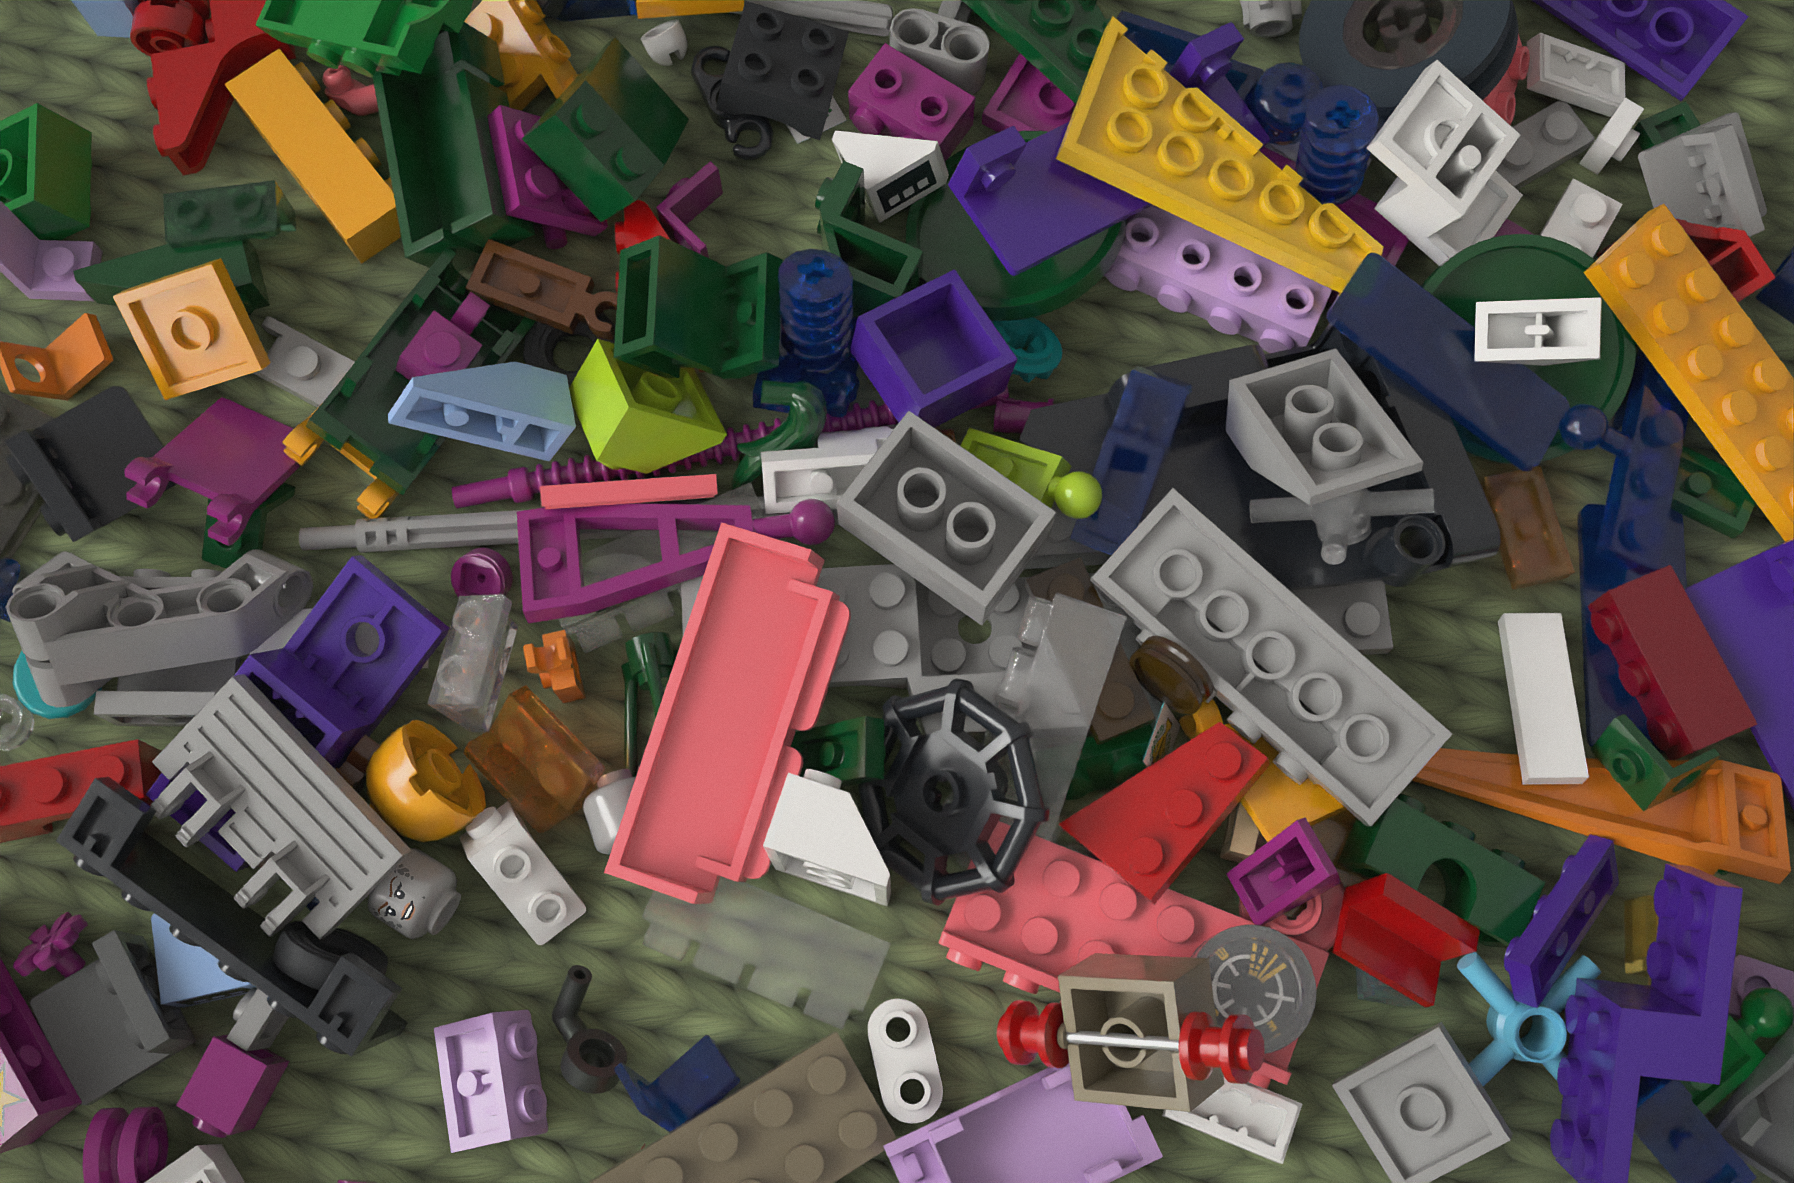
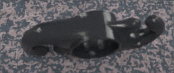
[691,46,774,160]

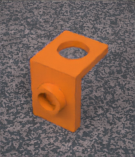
[0,313,113,401]

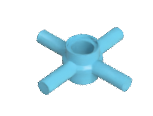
[1457,952,1601,1086]

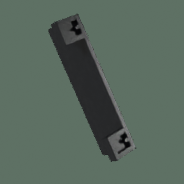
[56,777,408,1057]

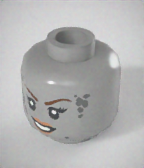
[368,848,461,939]

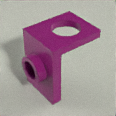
[656,161,723,258]

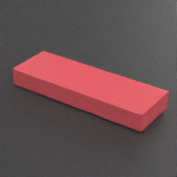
[539,474,718,509]

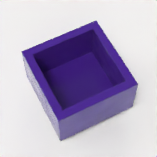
[850,269,1018,428]

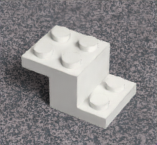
[1366,60,1523,266]

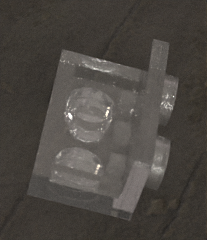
[427,594,519,732]

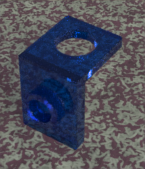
[614,1035,740,1132]

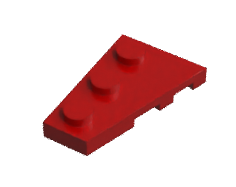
[1058,722,1270,905]

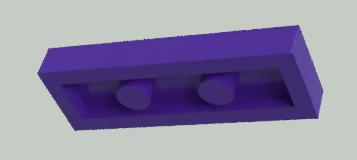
[1504,834,1619,1009]

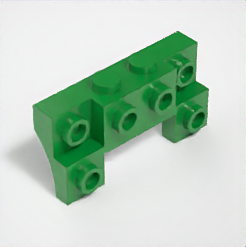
[255,0,473,77]

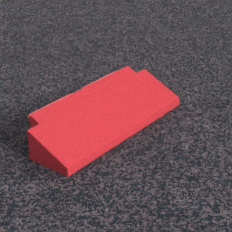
[604,522,851,904]

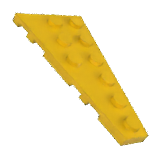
[1056,16,1384,302]

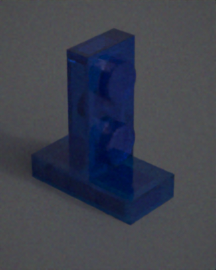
[1634,1076,1757,1183]

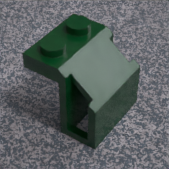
[815,160,923,326]
[614,235,783,379]

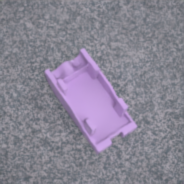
[883,1063,1163,1183]

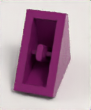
[1226,817,1341,928]

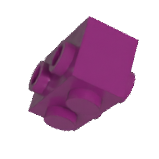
[848,43,975,161]

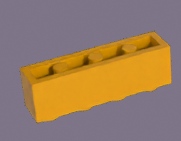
[225,49,401,264]

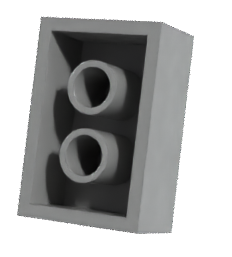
[837,410,1056,626]

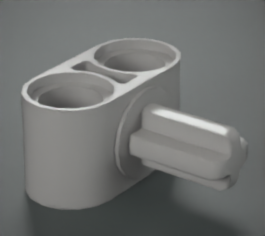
[889,0,990,95]

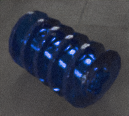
[1294,84,1379,205]
[778,249,853,372]

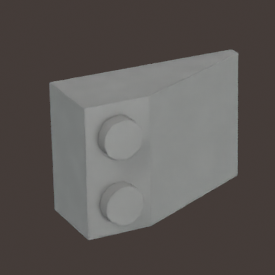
[1226,349,1423,505]

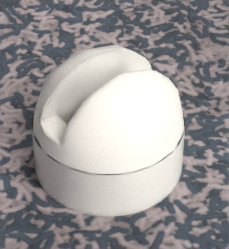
[641,19,688,66]

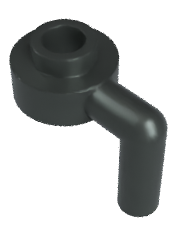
[552,965,627,1094]

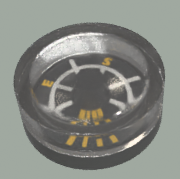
[1191,925,1316,1054]

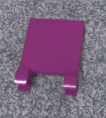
[124,397,319,546]

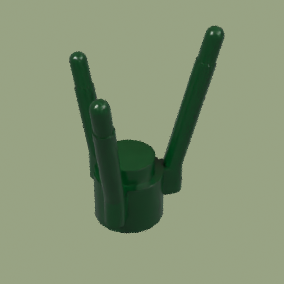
[621,632,678,777]

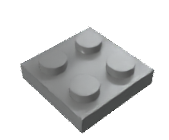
[1332,1022,1513,1183]

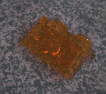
[463,685,606,833]

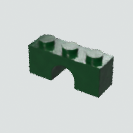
[1337,793,1545,948]

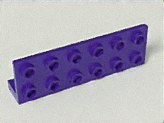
[948,22,1270,276]
[1684,538,1794,810]

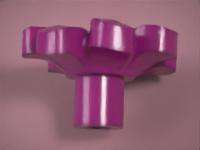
[13,911,88,978]

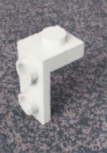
[460,801,586,945]

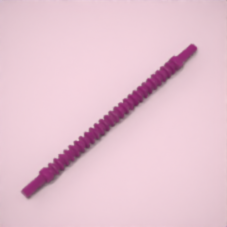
[452,387,1009,509]

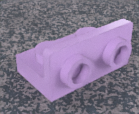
[434,1010,548,1153]

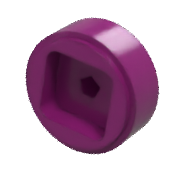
[451,548,513,608]

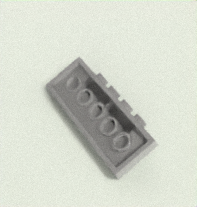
[1090,488,1452,826]

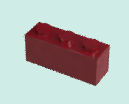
[1587,565,1758,760]

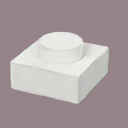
[1579,98,1644,175]

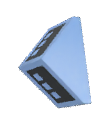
[151,913,255,1008]

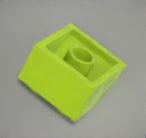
[569,339,727,474]

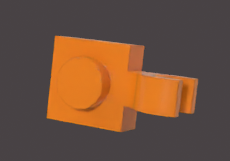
[523,630,586,703]

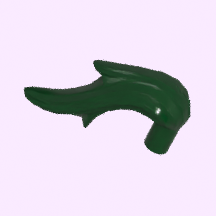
[730,380,827,498]

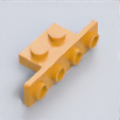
[464,0,579,111]

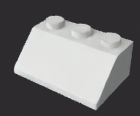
[763,769,891,906]

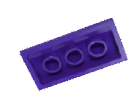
[1532,0,1749,101]

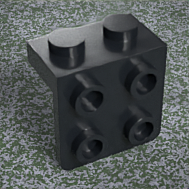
[4,386,177,542]

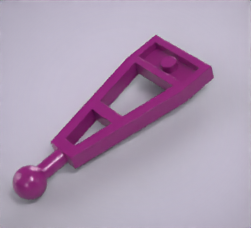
[516,499,835,623]

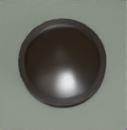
[1130,636,1213,715]

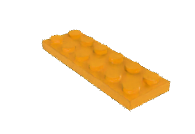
[1583,203,1794,542]

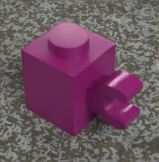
[395,292,490,380]

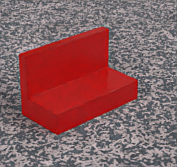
[1332,873,1480,1008]

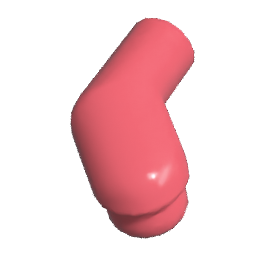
[322,65,379,116]

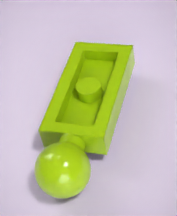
[960,428,1102,519]

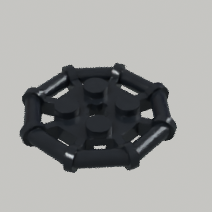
[858,678,1050,906]

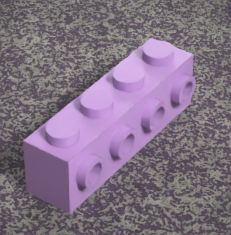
[1104,205,1332,353]

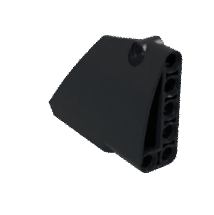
[1018,302,1501,591]

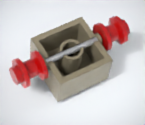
[997,953,1265,1112]

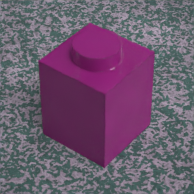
[176,1034,290,1138]

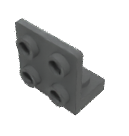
[30,930,196,1105]

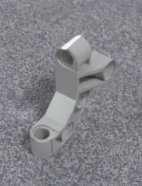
[6,549,313,707]

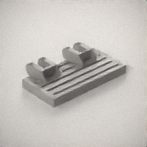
[150,674,412,939]

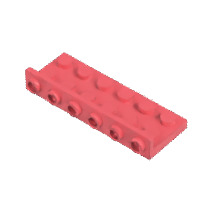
[938,821,1330,1089]

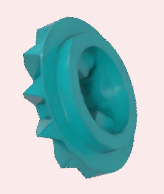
[991,317,1062,383]

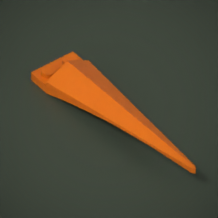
[1412,748,1791,884]

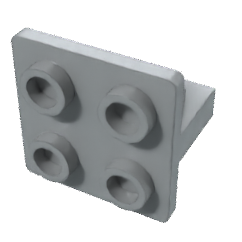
[1638,113,1767,237]

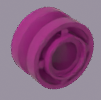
[83,1106,169,1183]

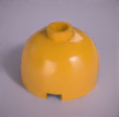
[366,720,486,842]

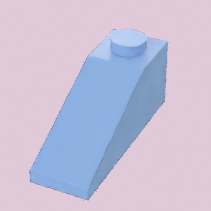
[388,361,576,461]

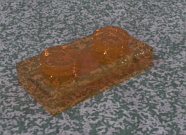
[1480,466,1575,590]

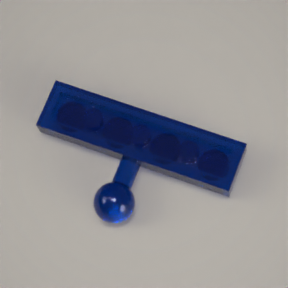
[1559,348,1689,575]

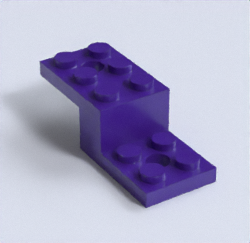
[146,555,451,872]
[1550,863,1743,1183]

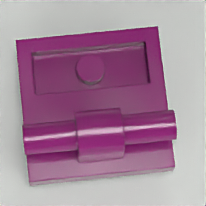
[487,105,608,249]

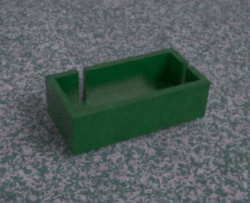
[373,22,535,272]

